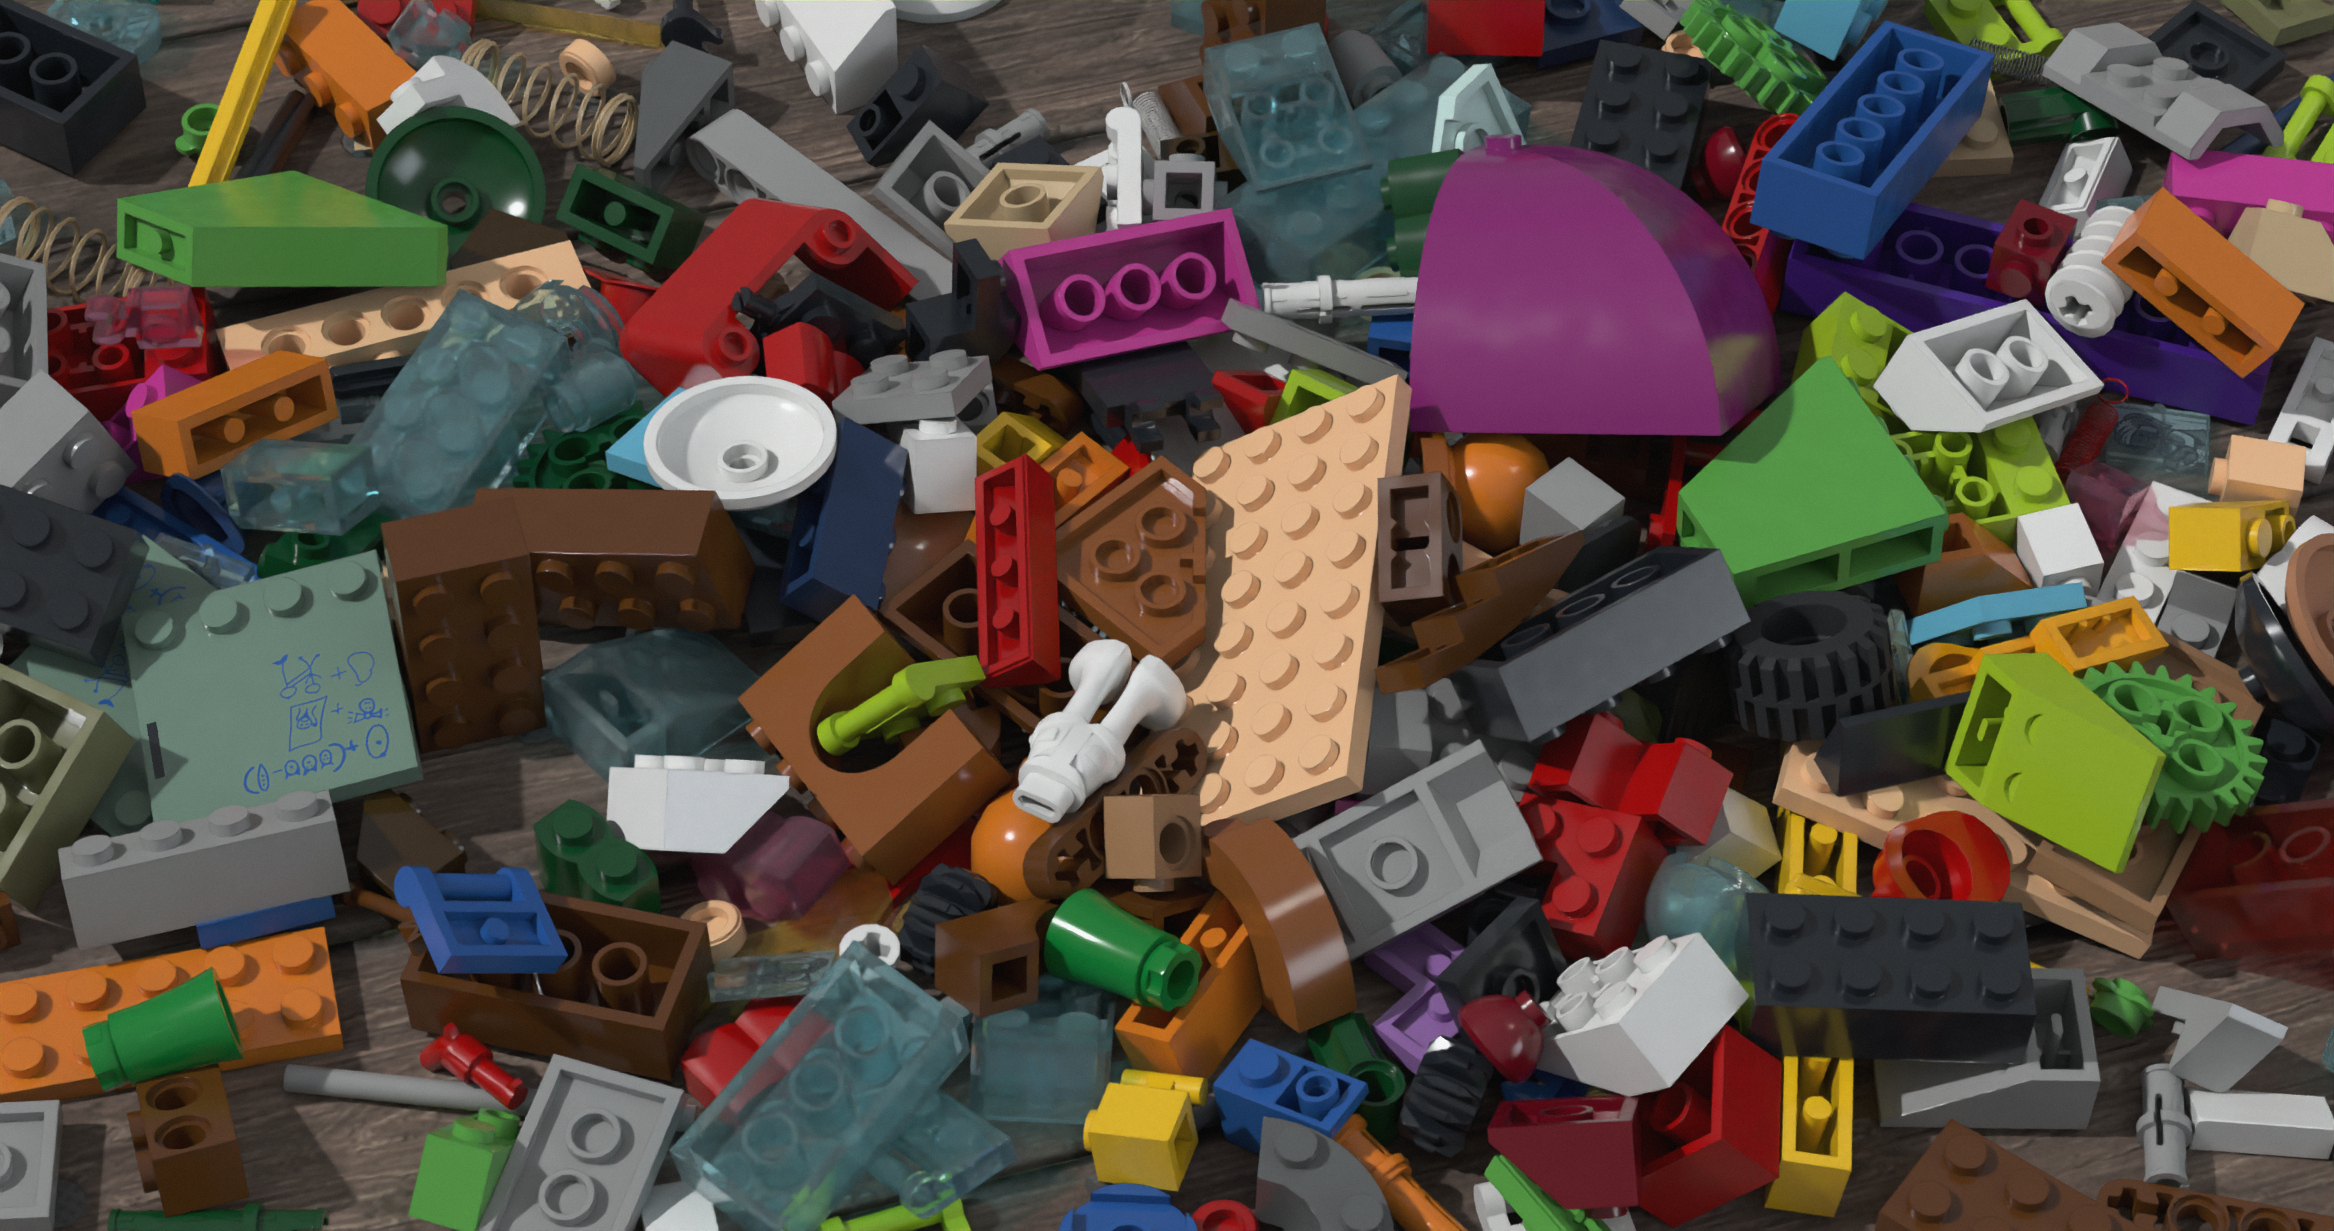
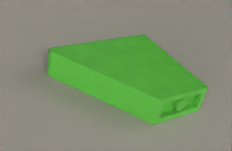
[117,170,449,287]
[1675,356,1949,610]

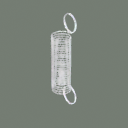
[1120,82,1181,160]

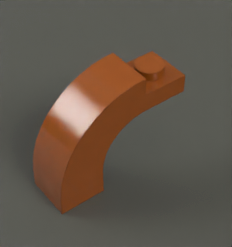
[1201,817,1357,1033]

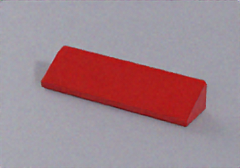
[975,454,1061,688]

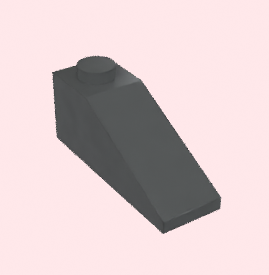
[634,40,735,194]

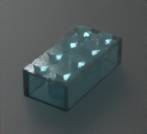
[326,288,574,521]
[669,940,970,1231]

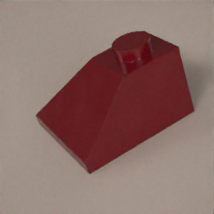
[1487,1094,1643,1219]

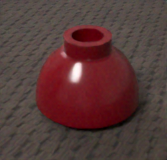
[1689,126,1749,204]
[1458,989,1552,1084]

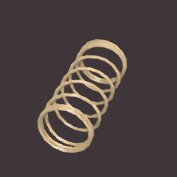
[461,39,639,166]
[0,196,177,304]

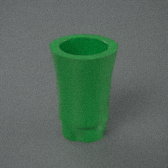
[1044,889,1202,1012]
[82,967,245,1092]

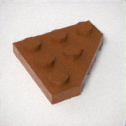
[1056,455,1206,668]

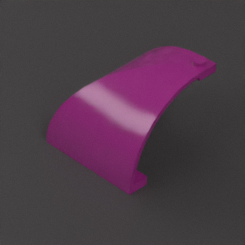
[1409,134,1783,436]

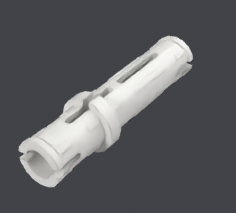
[1262,275,1418,324]

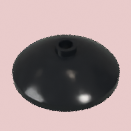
[2235,571,2334,741]

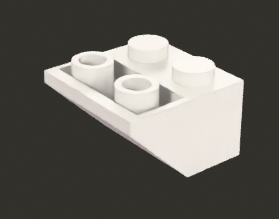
[607,755,789,854]

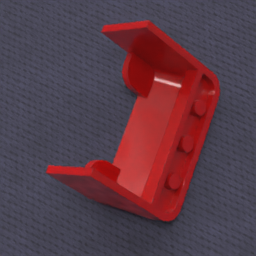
[619,198,919,398]

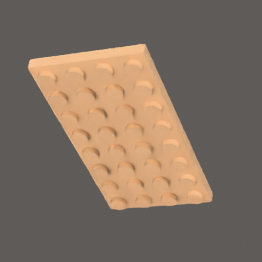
[1140,374,1412,831]

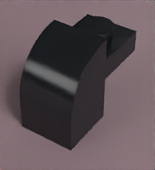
[905,238,1022,367]

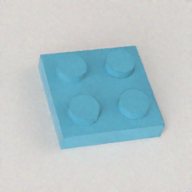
[1904,582,2087,647]

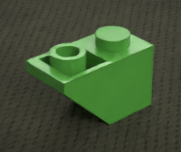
[408,1108,522,1231]

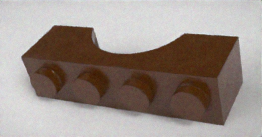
[935,877,1209,1018]

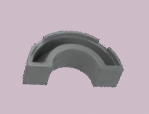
[1255,1116,1394,1231]

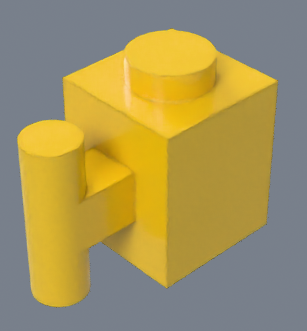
[1083,1069,1208,1191]

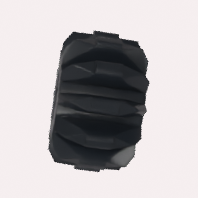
[897,863,998,978]
[1397,1035,1496,1158]

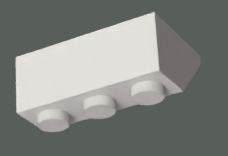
[755,0,898,115]
[1873,299,2104,433]

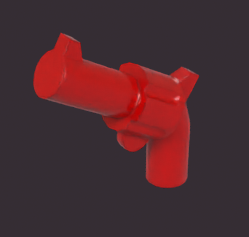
[419,1022,528,1111]

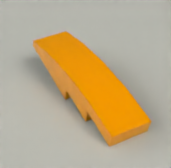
[1909,596,2169,702]

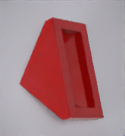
[1211,370,1287,435]

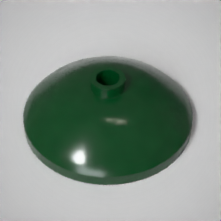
[365,106,546,271]

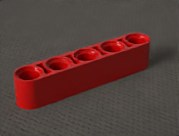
[1722,113,1800,318]

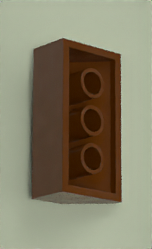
[877,539,1148,749]

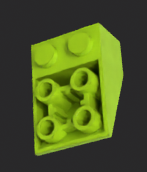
[1791,292,1915,435]
[1890,416,2071,548]
[1944,653,2167,873]

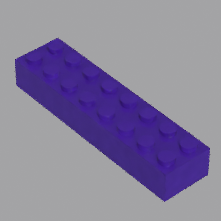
[1779,202,2274,426]

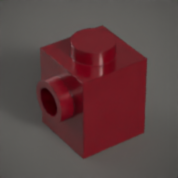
[1985,199,2078,308]

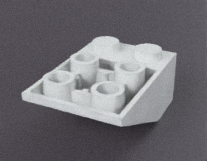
[1536,932,1749,1097]

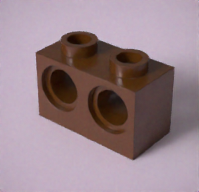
[1377,471,1463,627]
[127,1063,250,1218]

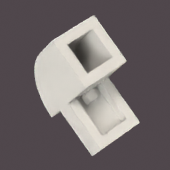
[376,55,521,134]

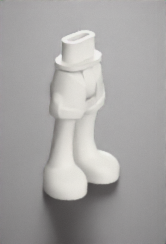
[1012,639,1187,823]

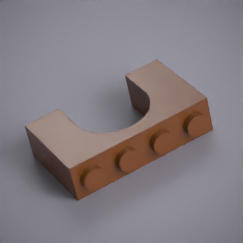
[737,594,1013,886]

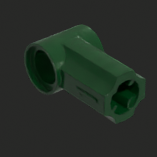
[1998,85,2121,147]
[1307,1011,1406,1147]

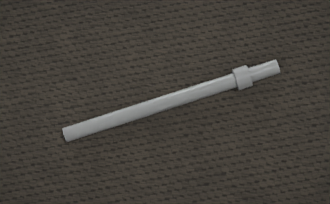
[283,1064,699,1133]

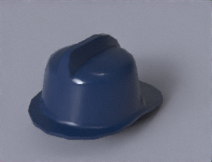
[160,467,261,555]

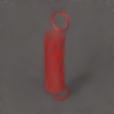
[2054,378,2129,494]

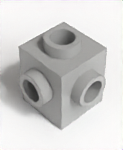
[1143,154,1228,222]

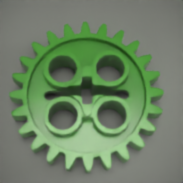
[1680,0,1830,116]
[2076,661,2267,834]

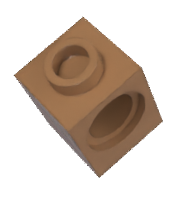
[1104,794,1202,892]

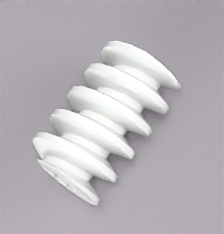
[2045,206,2135,338]

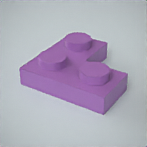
[1364,923,1466,1074]

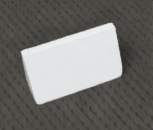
[2038,137,2132,237]
[2185,1087,2334,1159]

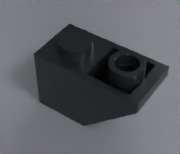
[846,44,989,167]

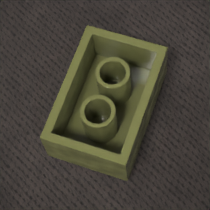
[0,663,136,913]

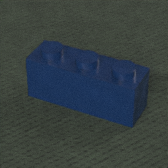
[777,417,908,623]

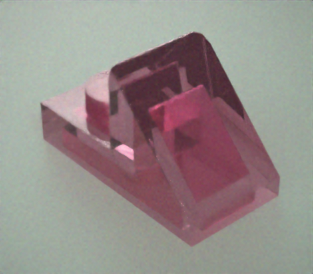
[2065,459,2151,556]

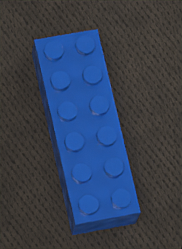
[1750,20,1995,261]

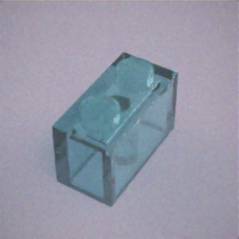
[220,439,381,536]

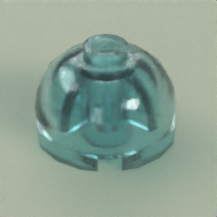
[1642,852,1770,977]

